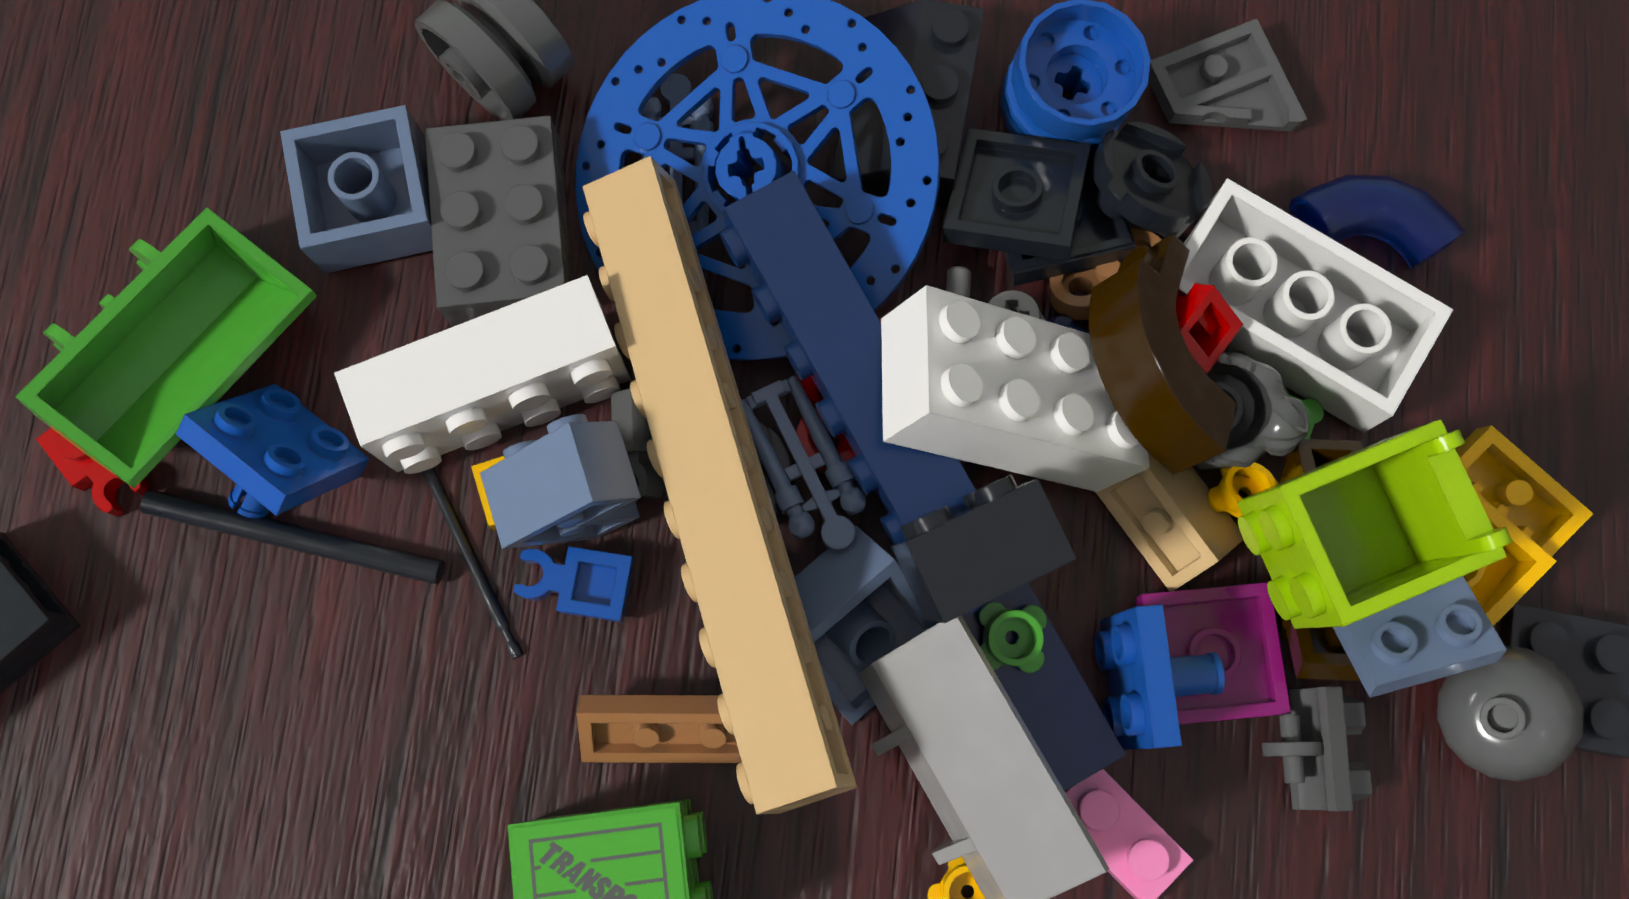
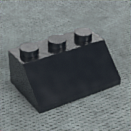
[830,0,985,207]

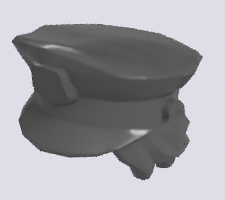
[1196,351,1309,470]

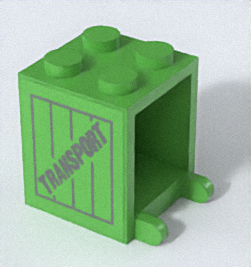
[507,799,713,899]

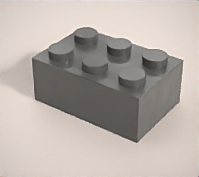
[425,116,574,327]

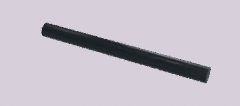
[140,489,445,585]

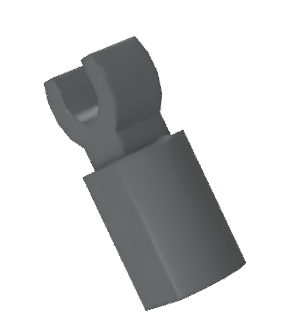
[611,389,664,503]

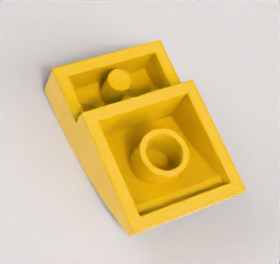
[1456,425,1593,626]

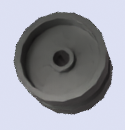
[415,0,575,121]

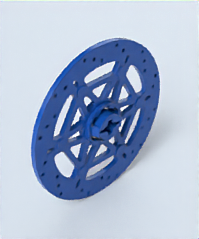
[575,0,940,361]

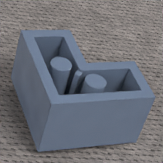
[480,414,641,549]

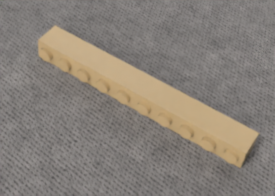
[582,156,857,814]

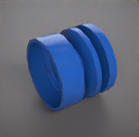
[999,0,1151,151]

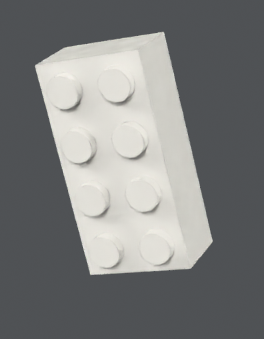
[1177,178,1453,433]
[334,275,631,474]
[881,285,1150,492]

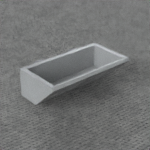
[858,615,1110,899]

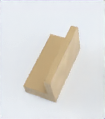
[1096,453,1243,592]

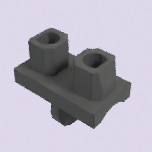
[1262,687,1372,811]

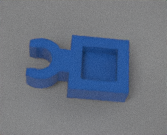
[513,546,635,623]

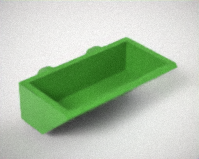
[15,207,317,488]

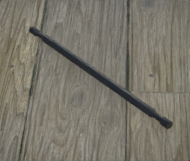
[422,467,524,660]

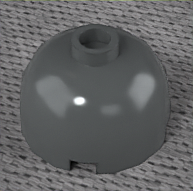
[1437,646,1584,782]

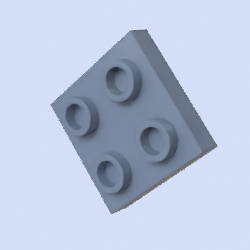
[1333,576,1507,698]

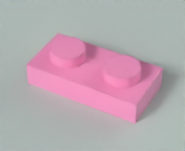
[1065,769,1193,899]

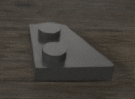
[1148,18,1307,132]

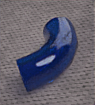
[1289,174,1466,269]

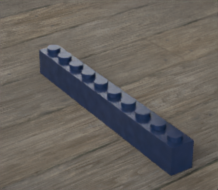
[719,171,1126,791]

